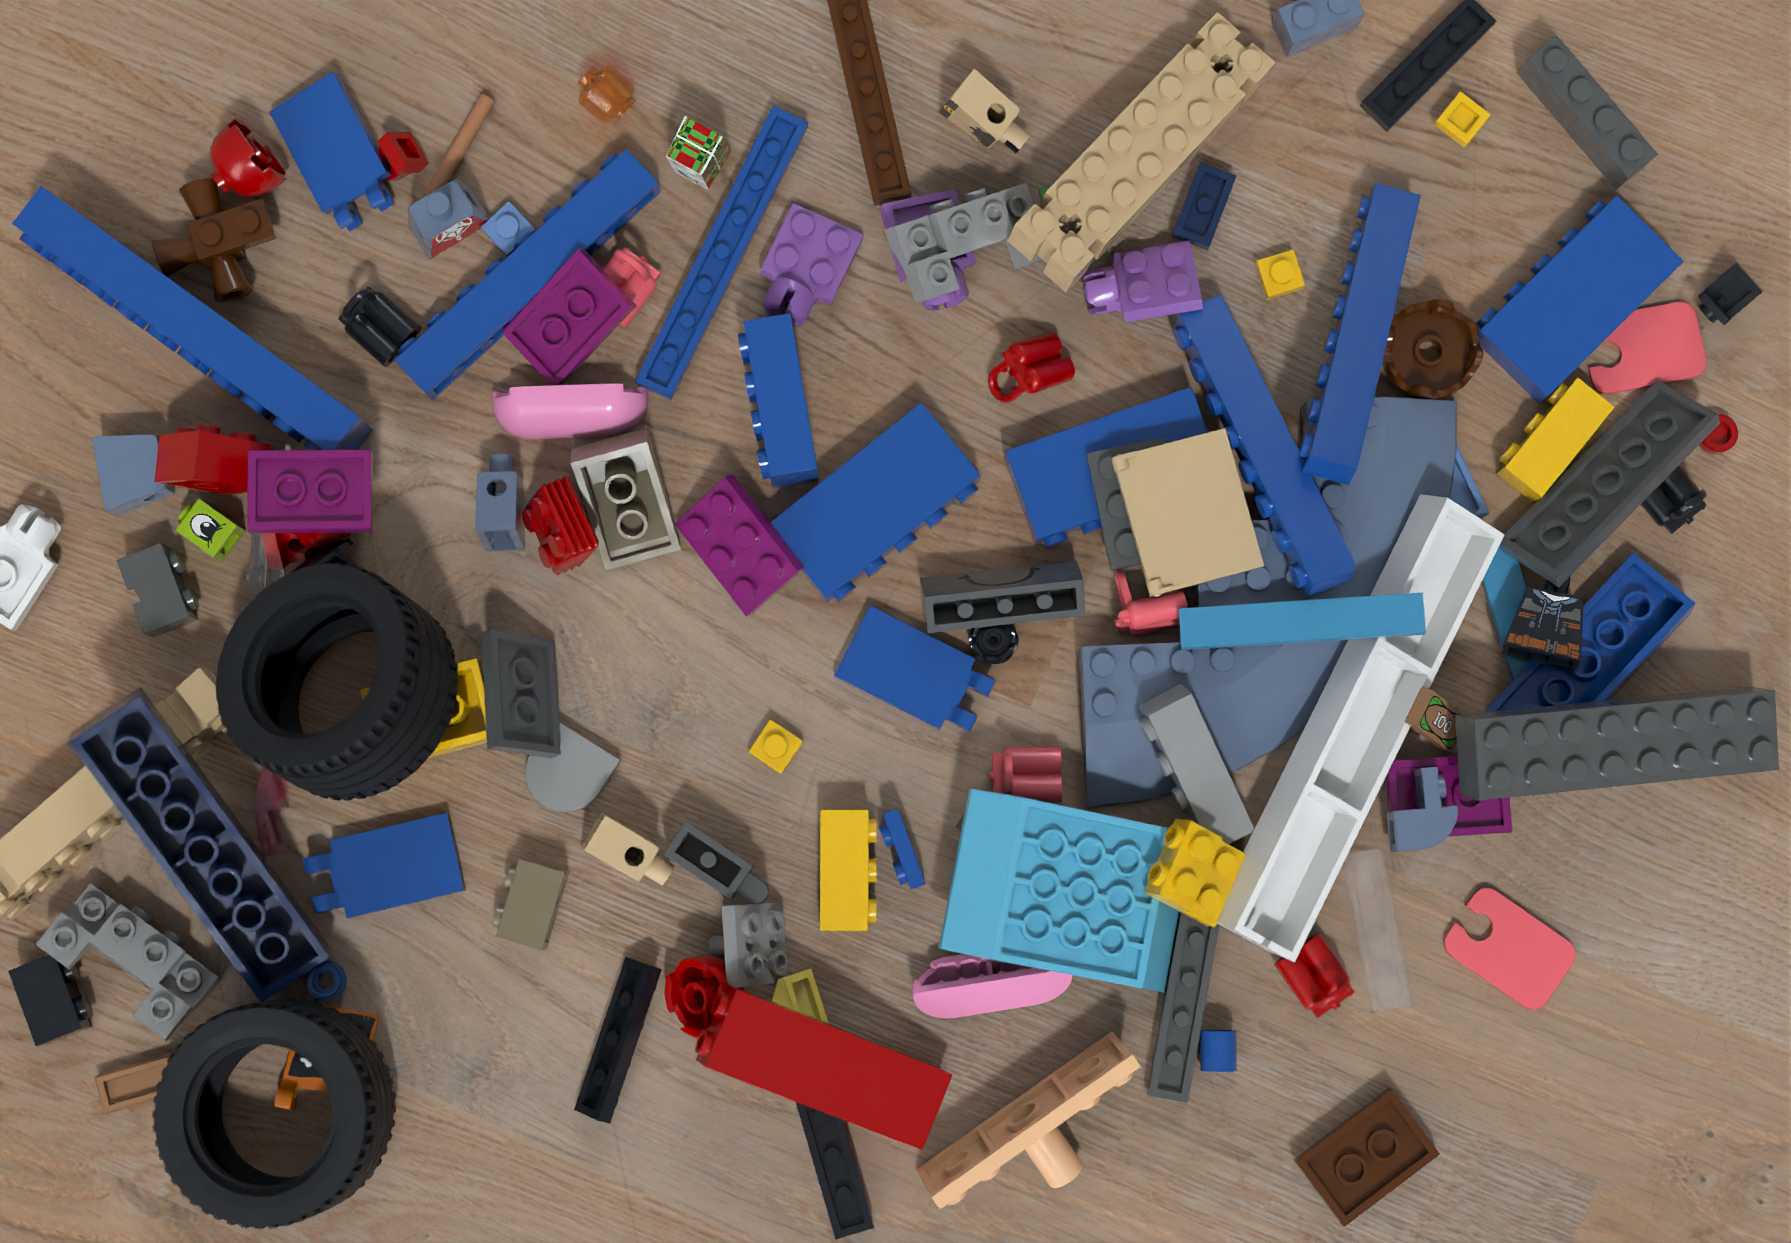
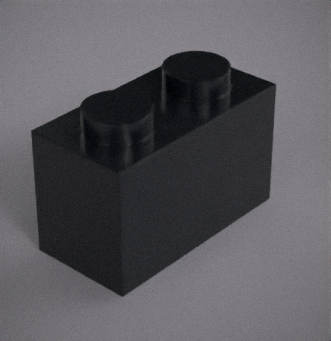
[8,955,93,1047]

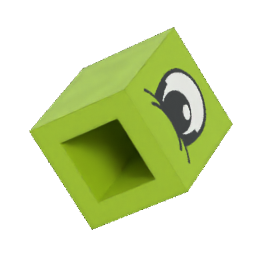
[175,499,246,562]

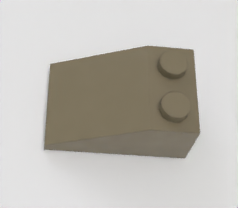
[570,428,681,571]

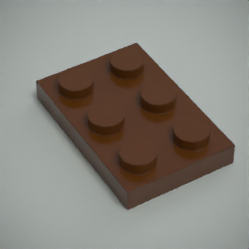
[1294,1088,1440,1227]

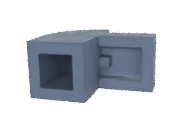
[1386,767,1458,852]

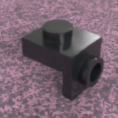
[1698,262,1763,325]

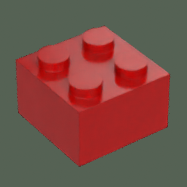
[154,425,271,495]

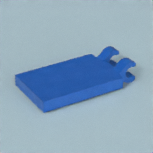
[269,72,395,232]
[834,606,995,732]
[303,813,466,918]

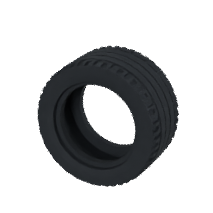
[216,562,458,801]
[152,999,396,1229]

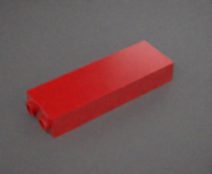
[695,984,953,1150]

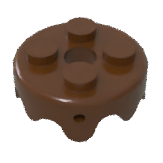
[1382,298,1483,400]

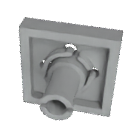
[709,902,788,987]

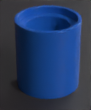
[1200,1030,1237,1072]

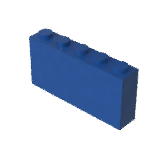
[1476,195,1684,404]
[1004,387,1208,547]
[770,403,981,603]

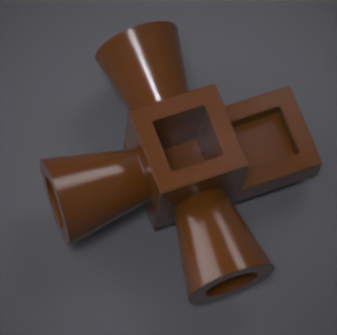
[152,178,277,302]

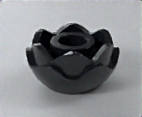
[969,624,1019,664]

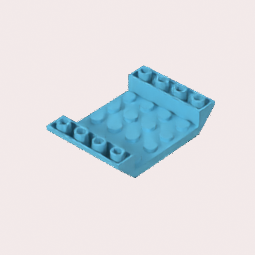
[938,789,1180,993]

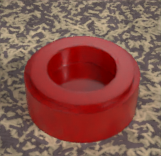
[1699,414,1738,454]

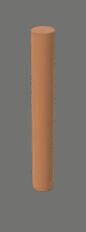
[423,94,495,196]

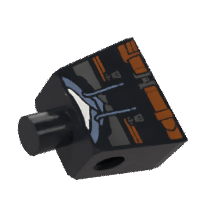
[1501,577,1584,671]

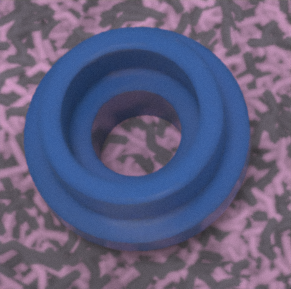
[306,961,347,1001]

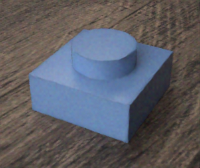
[480,202,536,257]

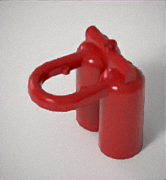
[988,332,1075,403]
[1274,933,1355,1019]

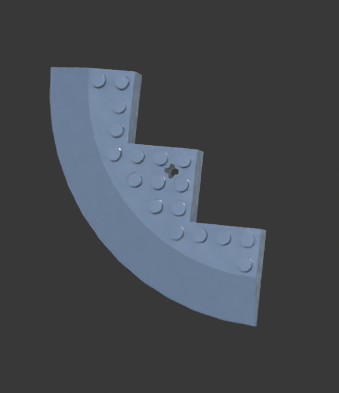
[1078,397,1457,808]

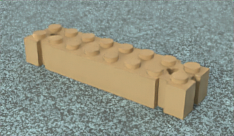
[1008,12,1276,293]
[0,667,227,920]

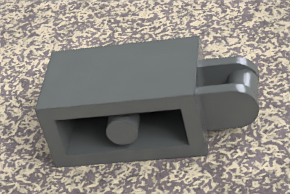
[664,821,769,904]

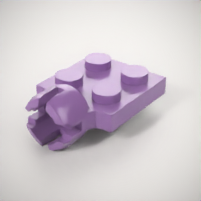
[879,189,977,310]
[760,203,864,326]
[1083,240,1203,322]

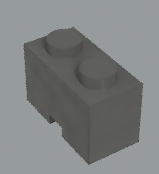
[116,543,199,637]

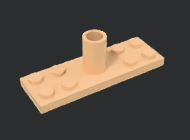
[916,1031,1141,1210]

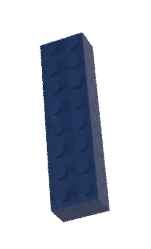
[69,687,330,1002]

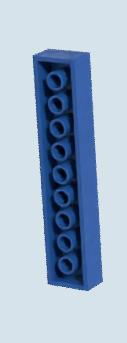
[12,186,373,450]

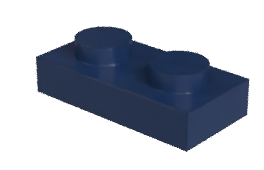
[1172,162,1236,250]

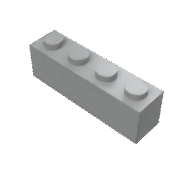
[1139,684,1254,845]

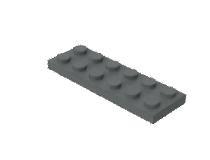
[1499,380,1720,587]

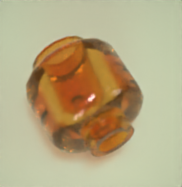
[577,65,636,123]

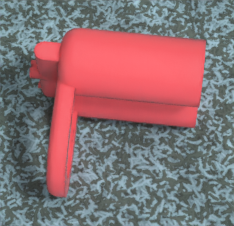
[603,247,661,329]
[1114,569,1188,637]
[989,746,1062,802]

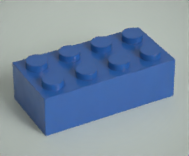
[738,313,819,489]

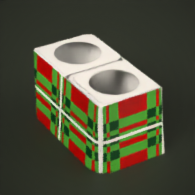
[666,116,731,190]

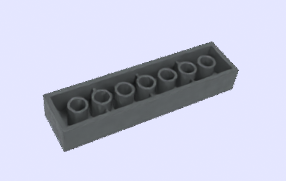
[1455,687,1779,801]

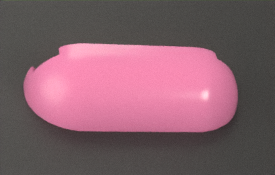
[492,384,648,440]
[912,954,1072,1018]

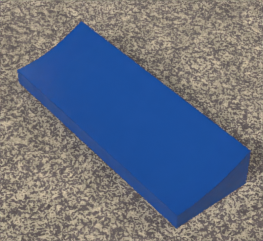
[1484,553,1695,712]

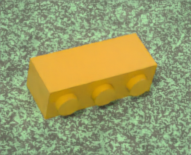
[1496,377,1615,503]
[820,810,877,931]

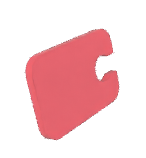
[1588,302,1707,394]
[1444,888,1576,1009]

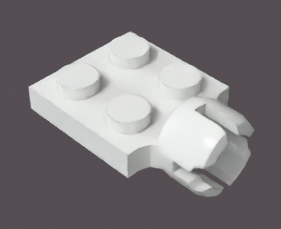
[0,504,61,631]

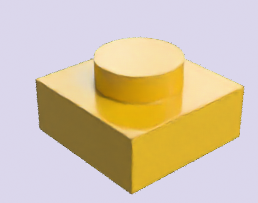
[1434,91,1491,148]
[1255,249,1306,300]
[748,719,803,775]

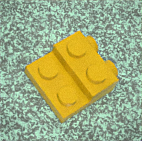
[1144,819,1246,927]

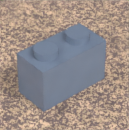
[1271,0,1365,58]

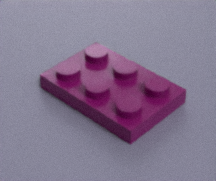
[502,249,637,386]
[247,450,373,533]
[675,474,805,617]
[1386,756,1513,837]

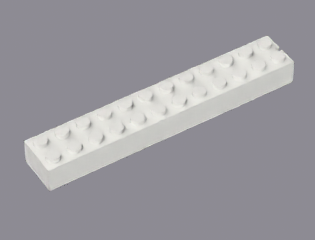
[1217,494,1504,962]

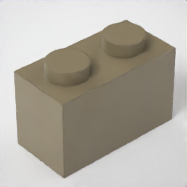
[492,859,569,950]

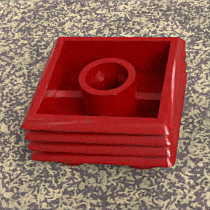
[522,475,599,575]

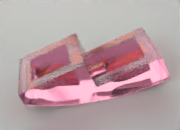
[256,770,289,856]

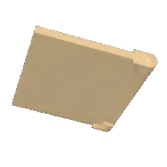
[1111,428,1264,597]

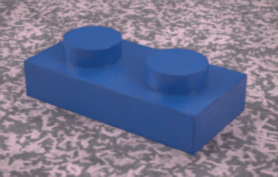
[878,809,926,890]

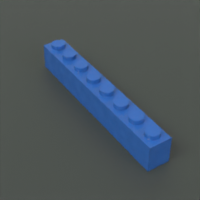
[395,149,661,401]
[1299,183,1421,485]
[1173,295,1357,598]

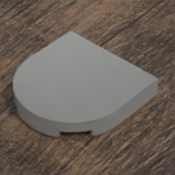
[525,722,621,812]

